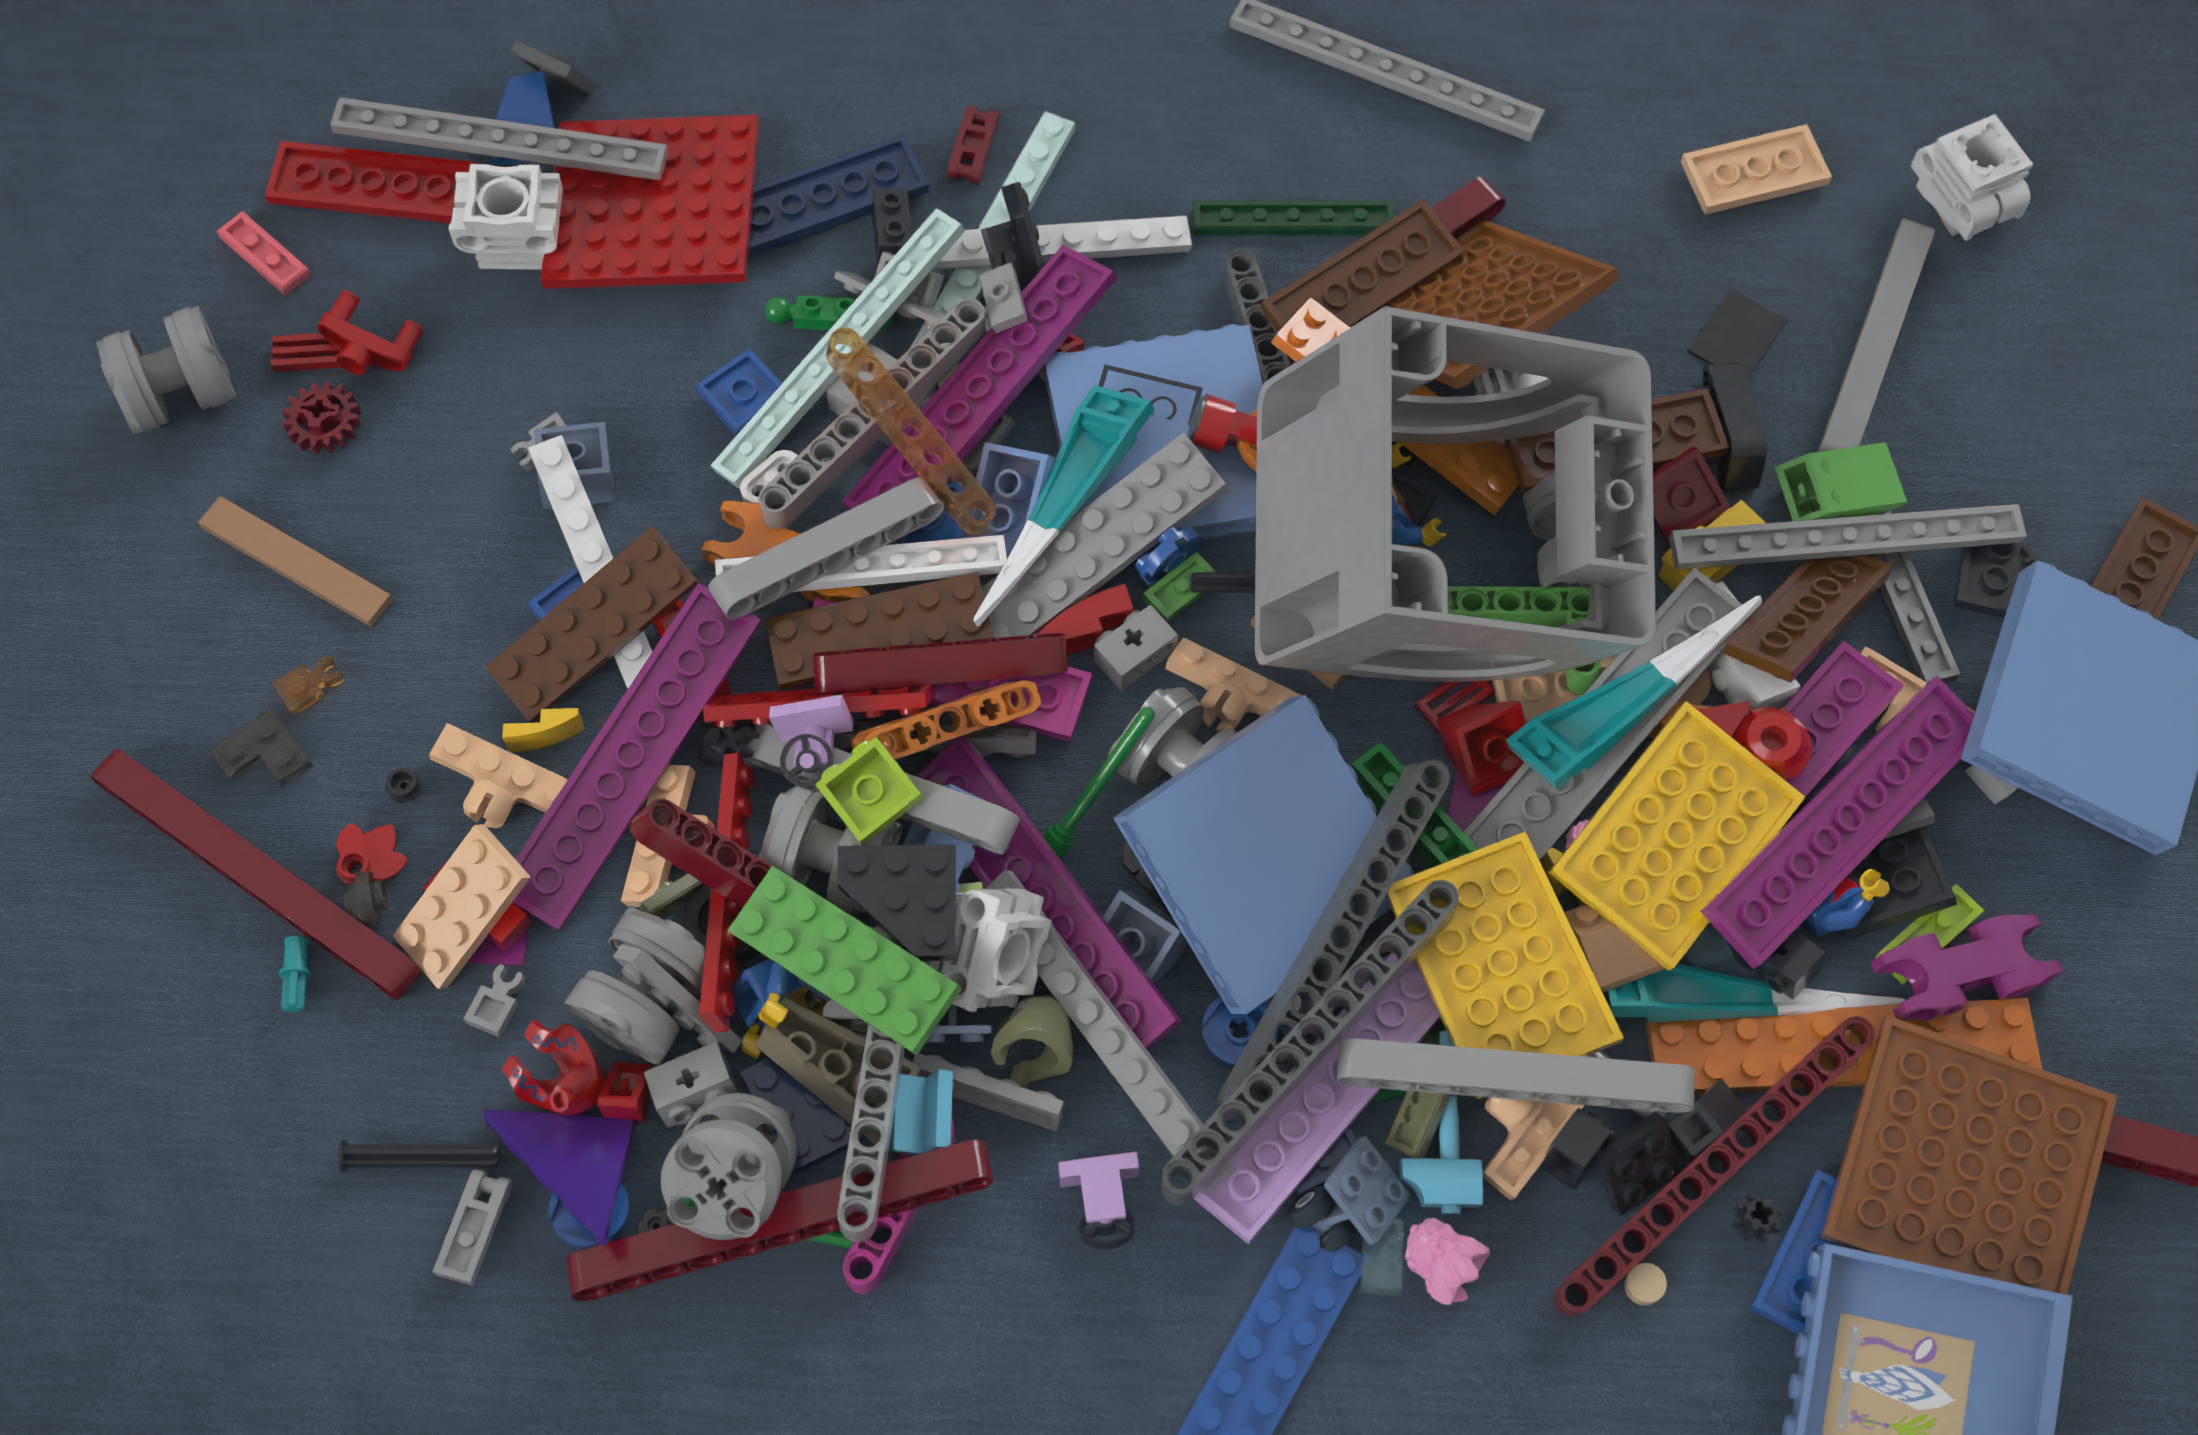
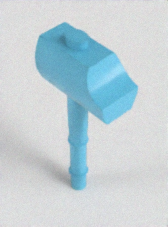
[1399,1031,1483,1215]

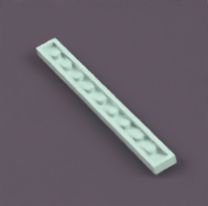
[910,111,1075,369]
[711,208,965,489]

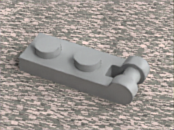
[432,1169,513,1286]

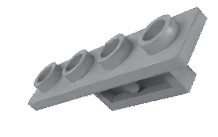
[834,252,946,328]

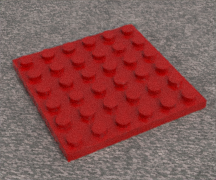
[540,115,760,289]

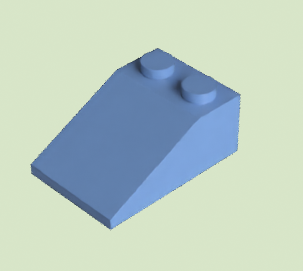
[967,442,1056,557]

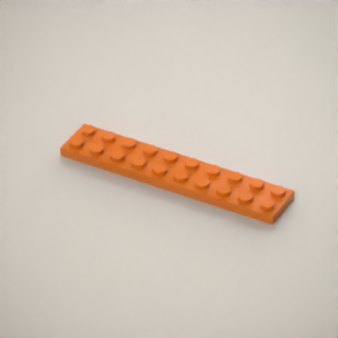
[1646,998,2043,1094]

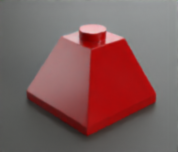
[1437,701,1526,796]

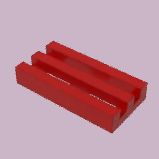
[271,333,342,372]
[1414,681,1495,734]

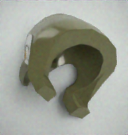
[991,995,1073,1088]

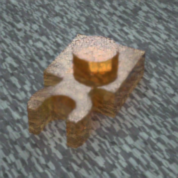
[272,656,344,715]

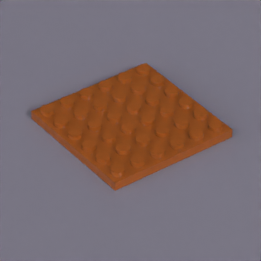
[1386,220,1619,390]
[1820,1015,2117,1295]

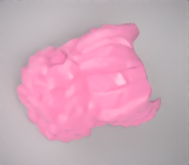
[1405,1218,1490,1305]

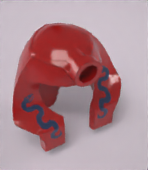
[501,1020,605,1116]

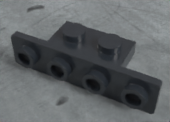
[981,182,1047,291]

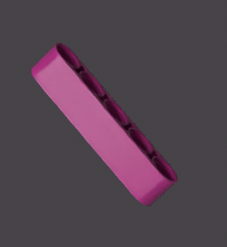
[843,1118,955,1294]

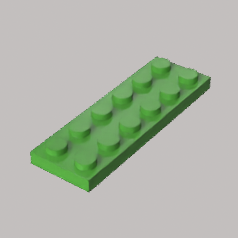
[728,866,962,1055]

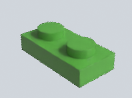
[1142,552,1217,623]

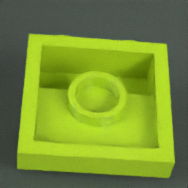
[815,737,924,845]

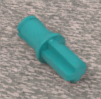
[279,936,311,1013]

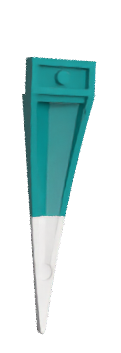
[974,385,1155,627]
[1506,595,1762,790]
[1604,963,1905,1023]

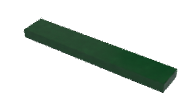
[1192,201,1394,235]

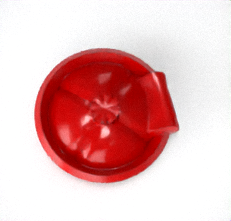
[1732,706,1812,781]

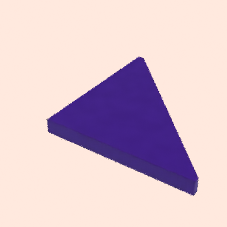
[483,1109,635,1245]

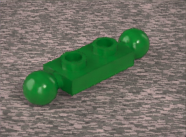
[765,295,895,331]

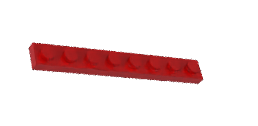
[699,752,755,1033]

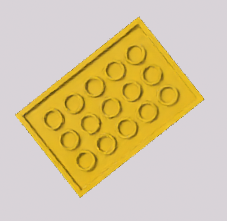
[1548,701,1805,971]
[1386,832,1624,1099]

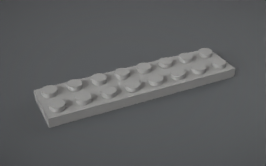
[982,432,1228,638]

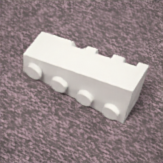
[1708,581,1800,715]

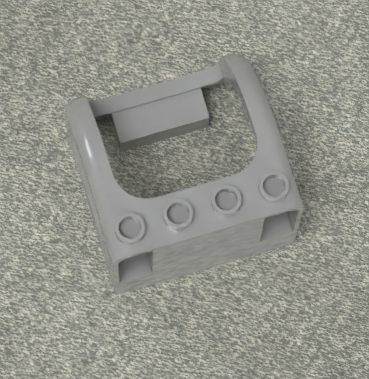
[1255,306,1656,682]

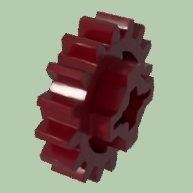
[282,381,362,455]

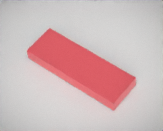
[216,211,311,296]

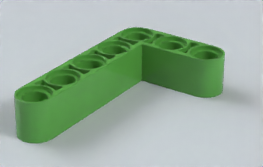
[1447,586,1601,695]

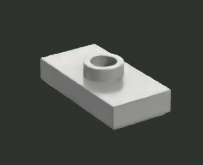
[979,262,1028,333]

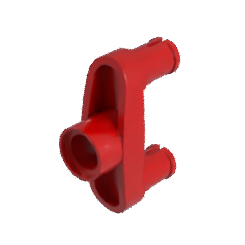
[317,290,423,376]

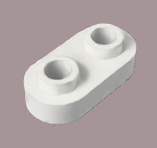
[740,450,799,503]

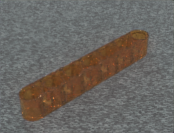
[826,327,996,535]

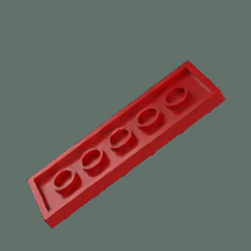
[265,141,478,223]
[703,684,936,727]

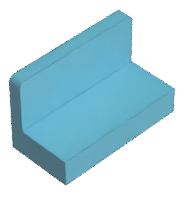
[891,1069,953,1156]

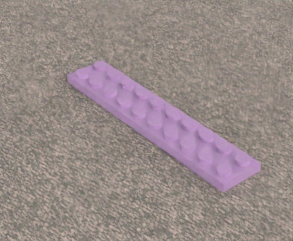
[1194,953,1441,1244]

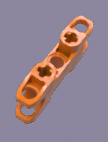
[701,501,870,603]
[850,680,1041,760]

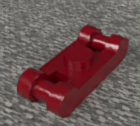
[947,105,1000,184]

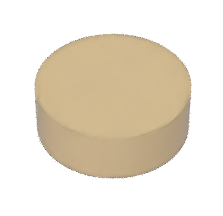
[1624,1263,1667,1306]

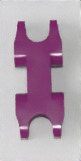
[1871,914,2064,1021]

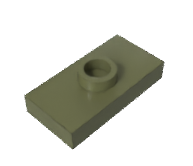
[639,874,705,919]
[1385,1091,1451,1159]

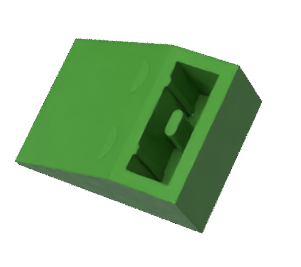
[1775,442,1908,521]

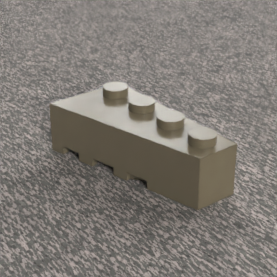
[755,998,921,1145]

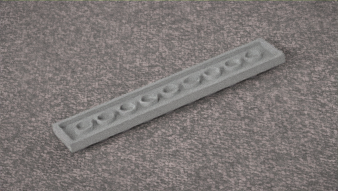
[1464,568,1753,861]

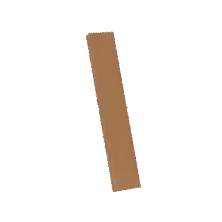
[198,496,393,627]

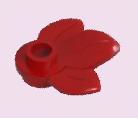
[336,823,408,887]

